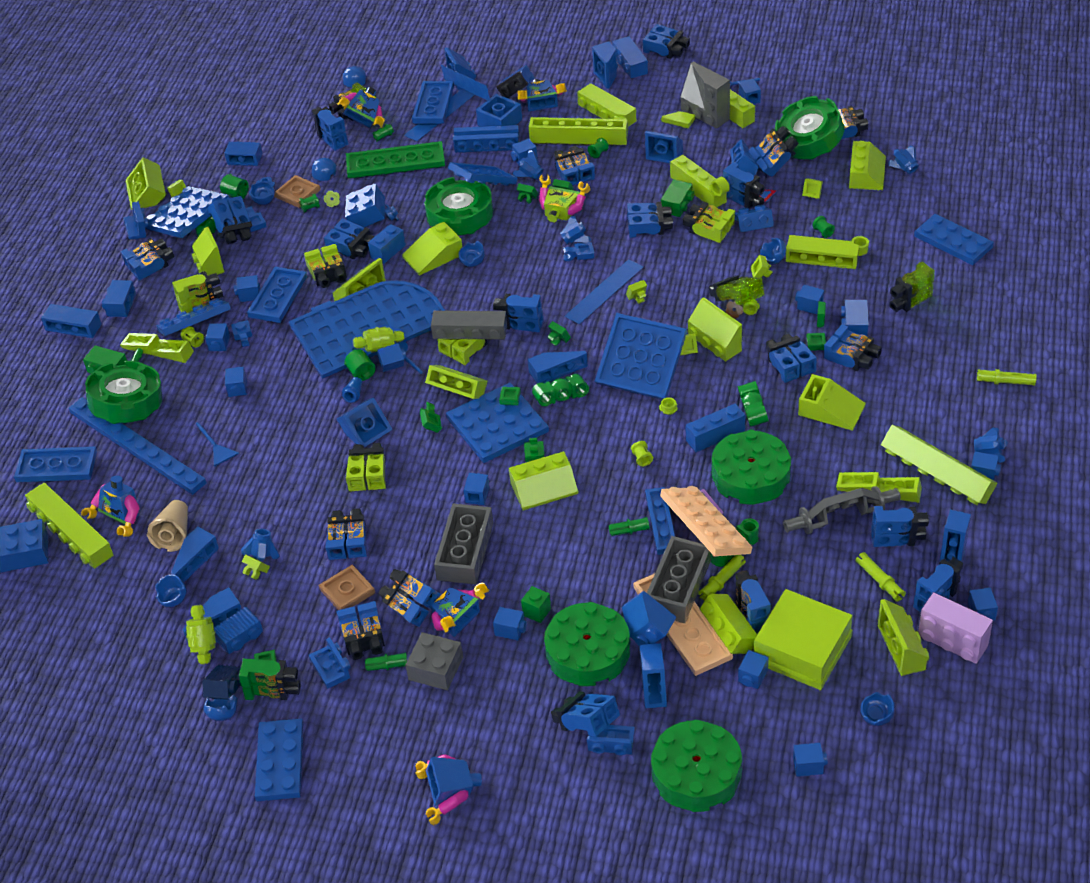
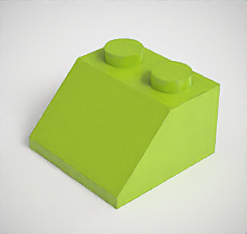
[191,227,224,275]

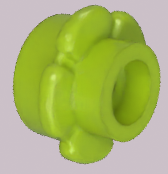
[324,191,340,207]
[742,298,760,315]
[659,397,678,415]

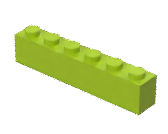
[529,117,628,145]
[881,425,998,505]
[25,483,114,569]

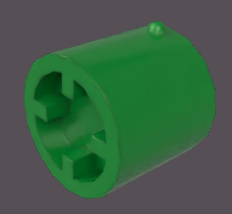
[220,173,249,199]
[344,349,376,381]

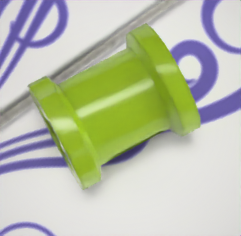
[181,326,204,348]
[631,441,653,466]

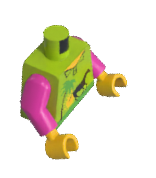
[539,175,590,222]

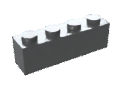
[431,310,507,340]

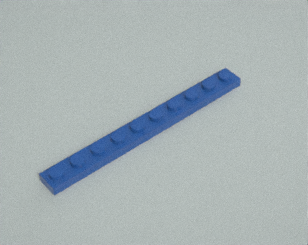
[68,397,207,495]

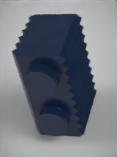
[203,664,241,700]

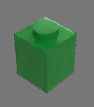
[521,586,551,623]

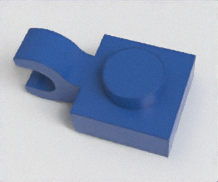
[246,206,267,232]
[563,242,594,261]
[231,320,252,347]

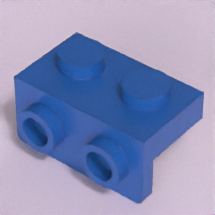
[123,202,148,239]
[735,205,774,232]
[309,637,351,689]
[587,725,635,755]

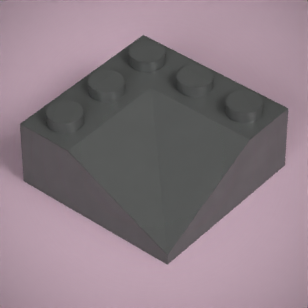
[681,62,730,129]

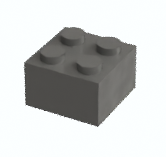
[405,632,463,691]

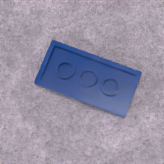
[412,81,454,124]
[448,162,518,186]
[914,214,994,265]
[247,267,307,323]
[156,298,231,336]
[14,446,97,482]
[255,718,303,802]

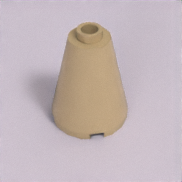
[147,500,188,552]

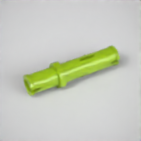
[977,369,1037,386]
[856,552,906,602]
[698,555,746,601]

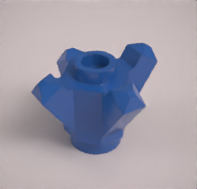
[888,145,919,174]
[513,150,544,180]
[560,216,591,244]
[974,427,1008,463]
[241,529,280,561]

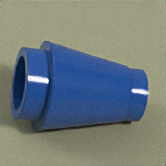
[342,377,362,403]

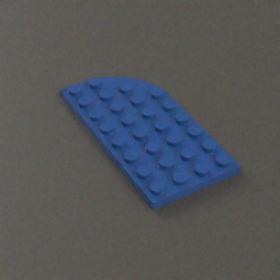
[289,281,445,379]

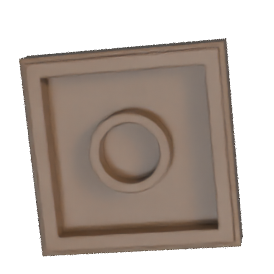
[274,175,321,208]
[319,565,375,610]

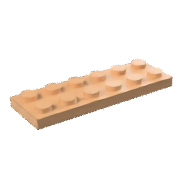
[660,486,752,556]
[633,574,733,676]

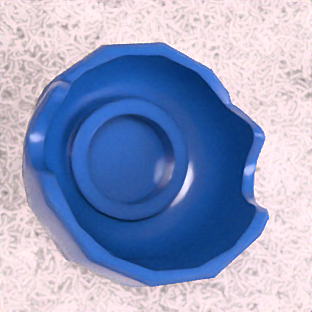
[343,66,366,87]
[312,158,337,181]
[249,181,275,205]
[760,238,786,264]
[458,241,485,267]
[155,574,187,607]
[860,692,895,726]
[204,695,238,721]

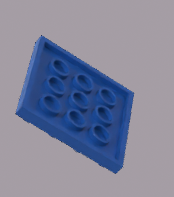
[145,186,229,238]
[595,313,687,400]
[446,382,549,463]

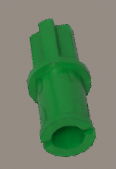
[609,517,649,536]
[365,653,407,671]

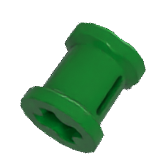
[587,138,609,158]
[299,194,320,212]
[812,216,835,238]

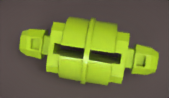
[353,327,404,352]
[186,605,216,664]

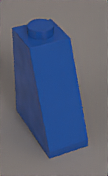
[639,643,667,708]

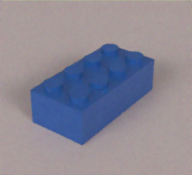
[0,519,48,572]

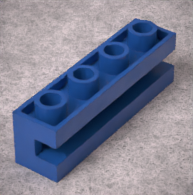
[453,125,520,153]

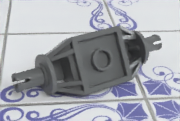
[783,486,901,535]

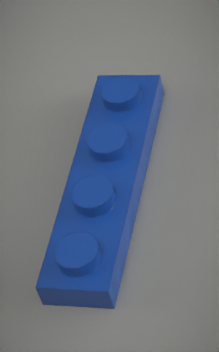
[645,487,675,555]

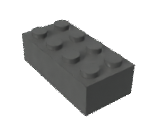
[434,503,493,585]
[647,536,711,623]

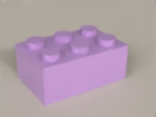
[918,592,993,664]

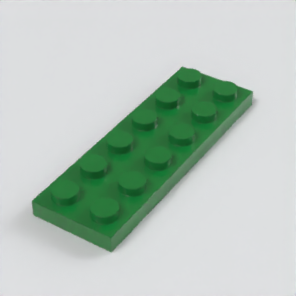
[346,141,445,178]

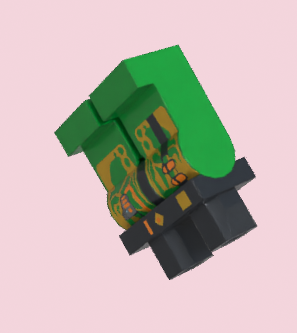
[239,658,301,700]

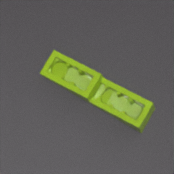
[120,333,194,363]
[836,472,922,503]

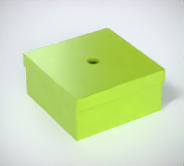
[754,589,852,690]

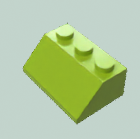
[849,141,886,190]
[126,157,166,210]
[333,258,386,302]
[688,297,742,362]
[509,451,578,510]
[878,599,929,676]

